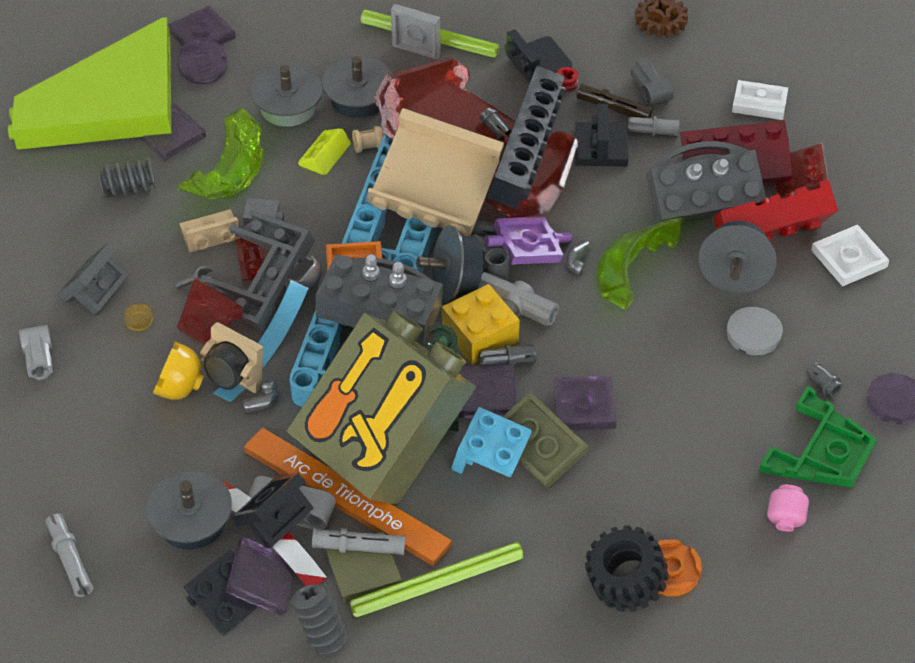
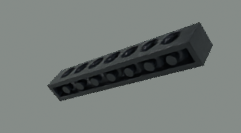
[487,66,566,209]

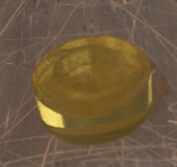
[124,303,153,331]

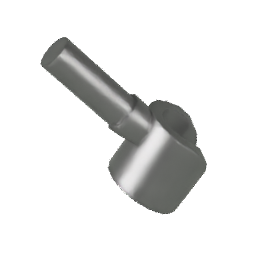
[175,266,215,289]

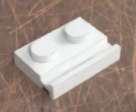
[732,80,788,120]

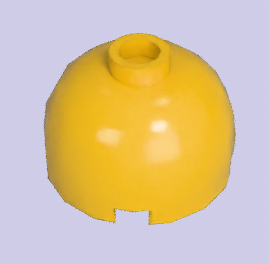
[153,341,204,400]

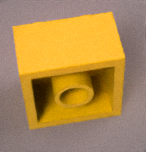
[442,284,520,365]

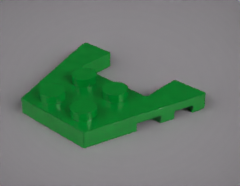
[759,386,877,488]

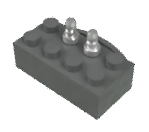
[646,141,766,227]
[316,254,443,346]

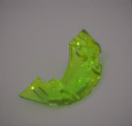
[177,107,264,199]
[597,218,683,309]

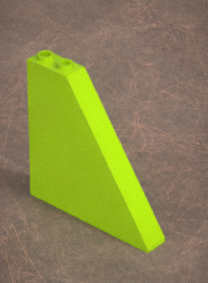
[8,17,172,150]

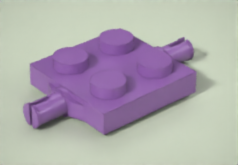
[484,217,572,265]

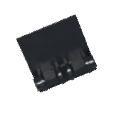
[183,549,270,635]

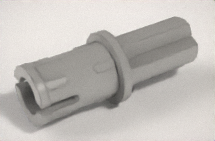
[628,116,680,136]

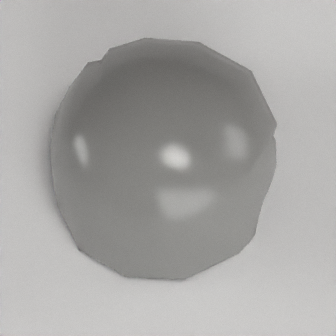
[284,256,322,290]

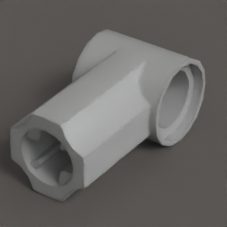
[19,325,53,380]

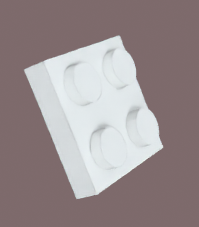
[811,225,889,286]

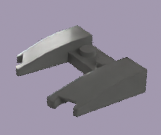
[199,210,315,333]

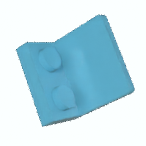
[451,407,532,477]

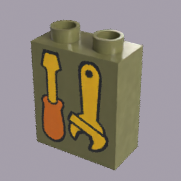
[286,310,476,505]

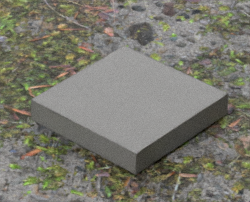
[391,4,441,60]

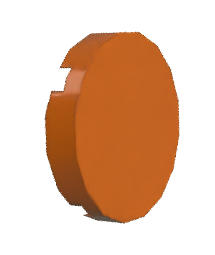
[640,539,702,596]

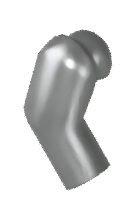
[566,240,591,276]
[242,379,279,414]

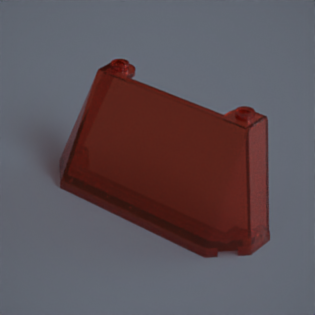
[374,57,579,218]

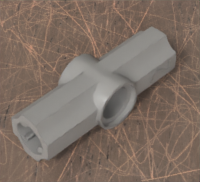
[477,272,559,326]

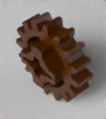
[635,0,688,38]

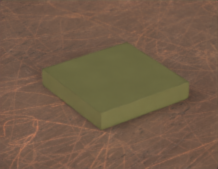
[325,531,402,603]

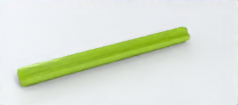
[361,9,499,58]
[349,542,523,617]

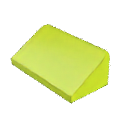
[298,128,351,175]

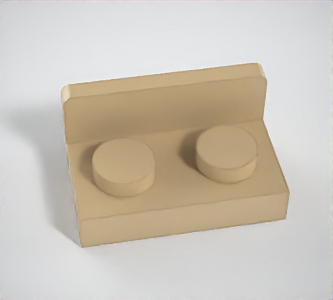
[179,209,241,253]

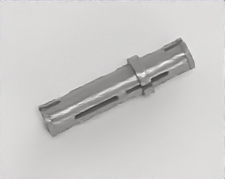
[45,513,94,597]
[312,528,406,555]

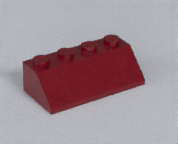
[680,120,792,183]

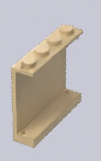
[368,108,504,236]

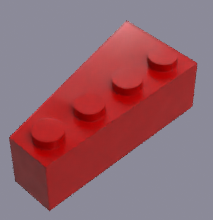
[713,180,838,240]

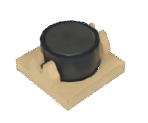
[200,322,263,394]

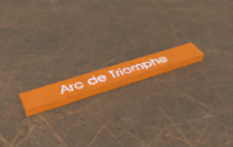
[244,427,452,567]

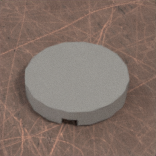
[726,307,783,356]

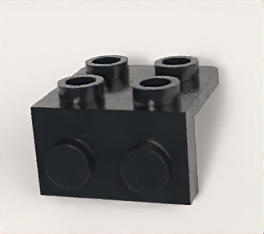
[504,29,572,84]

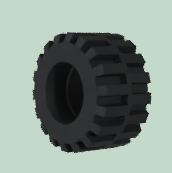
[585,525,669,612]

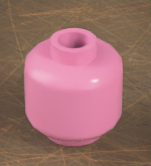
[767,484,809,532]

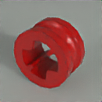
[556,67,578,92]

